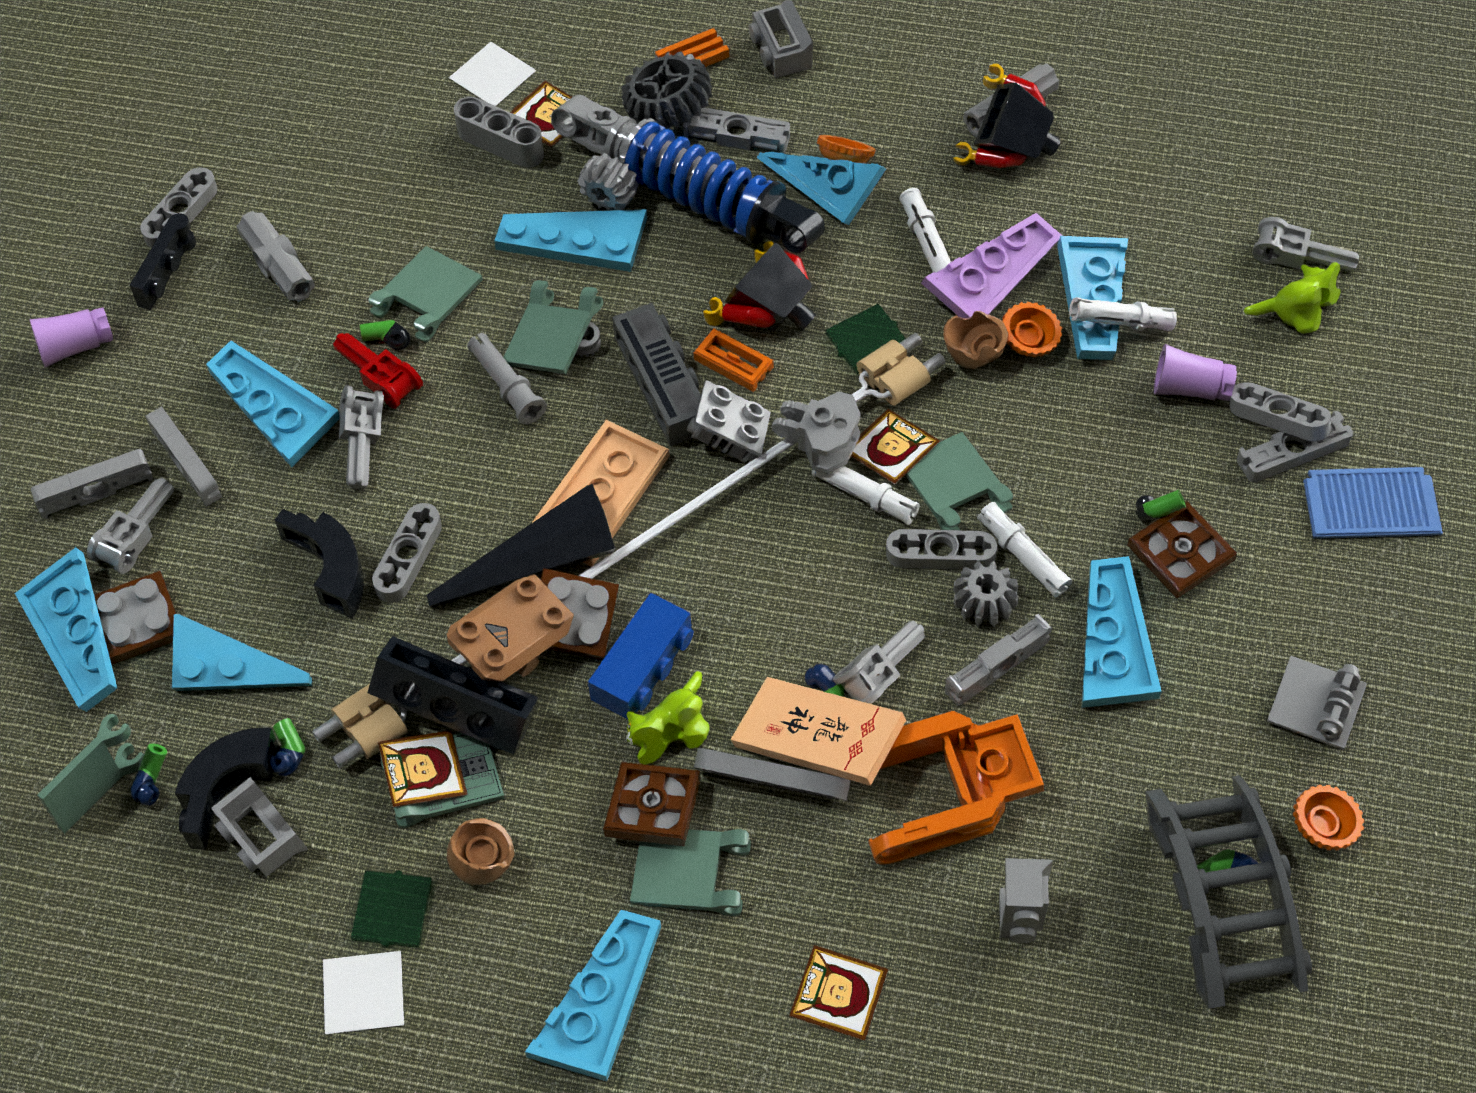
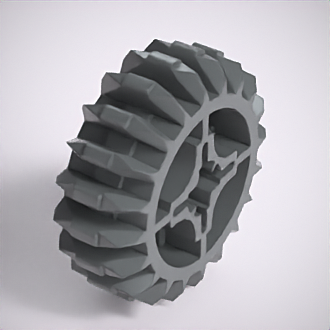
[621,51,712,129]

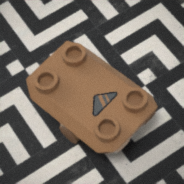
[447,575,574,682]

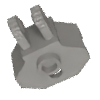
[771,391,861,474]

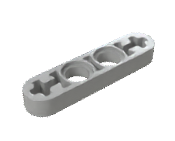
[694,748,851,801]

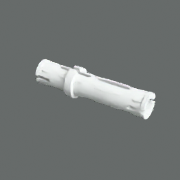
[899,188,951,272]
[1069,297,1177,331]
[812,466,920,525]
[977,502,1072,598]

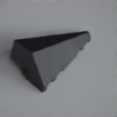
[426,484,615,608]

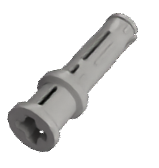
[467,333,547,424]

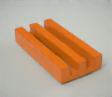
[655,28,729,67]
[693,328,774,392]

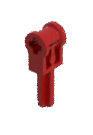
[333,333,423,409]

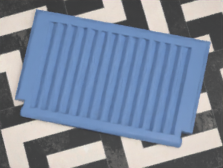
[1303,467,1443,539]

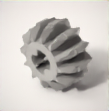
[577,153,639,211]
[953,560,1019,627]

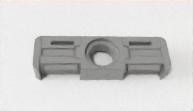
[683,108,790,154]
[145,406,222,506]
[1237,411,1353,483]
[31,449,153,519]
[945,614,1052,706]

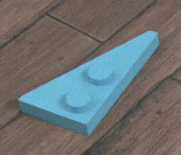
[757,152,886,225]
[172,614,312,691]

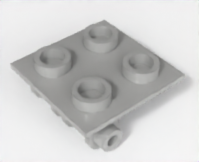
[687,380,771,463]
[1267,656,1367,750]

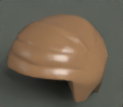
[943,311,1008,369]
[447,818,515,885]

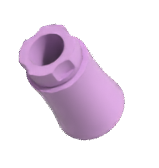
[29,307,113,368]
[1154,344,1237,401]

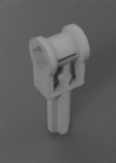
[1252,217,1359,272]
[339,385,384,490]
[87,478,174,574]
[833,621,925,704]

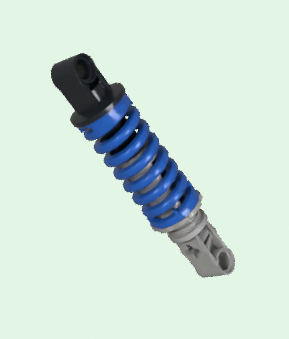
[551,95,825,253]

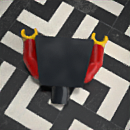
[953,63,1060,168]
[703,241,816,331]

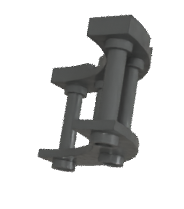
[1145,775,1312,1009]

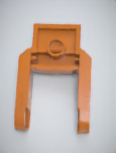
[868,711,1044,864]

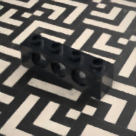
[367,636,538,755]

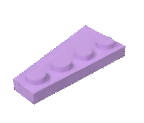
[921,213,1062,318]

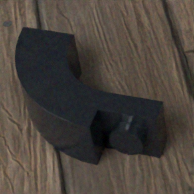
[275,509,364,619]
[175,728,279,850]

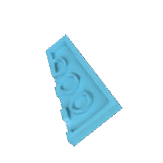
[494,209,647,272]
[1057,236,1128,360]
[206,341,340,468]
[15,547,117,712]
[1082,556,1162,708]
[525,910,661,1082]

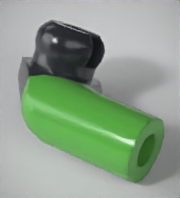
[360,320,410,350]
[1135,490,1186,522]

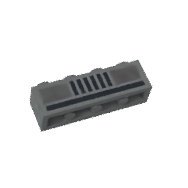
[612,303,701,446]

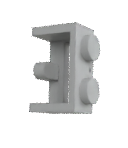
[748,0,813,78]
[211,777,308,877]
[999,858,1053,943]

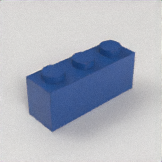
[588,593,694,720]

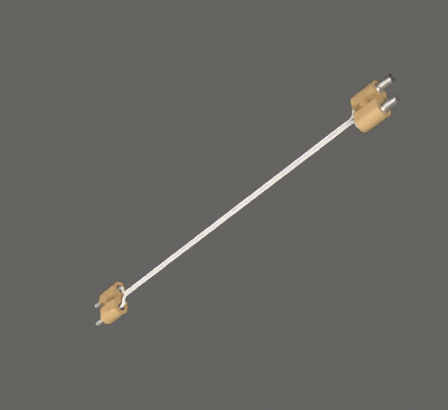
[312,333,945,768]

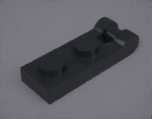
[130,213,196,310]

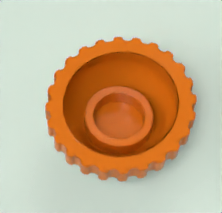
[817,135,876,164]
[1002,302,1062,357]
[1293,785,1364,851]

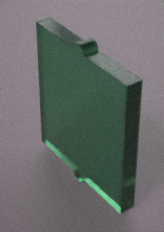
[825,304,906,375]
[351,870,432,948]

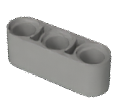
[454,96,544,168]

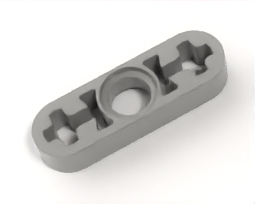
[140,167,217,248]
[1230,382,1331,441]
[372,503,442,603]
[886,529,997,570]

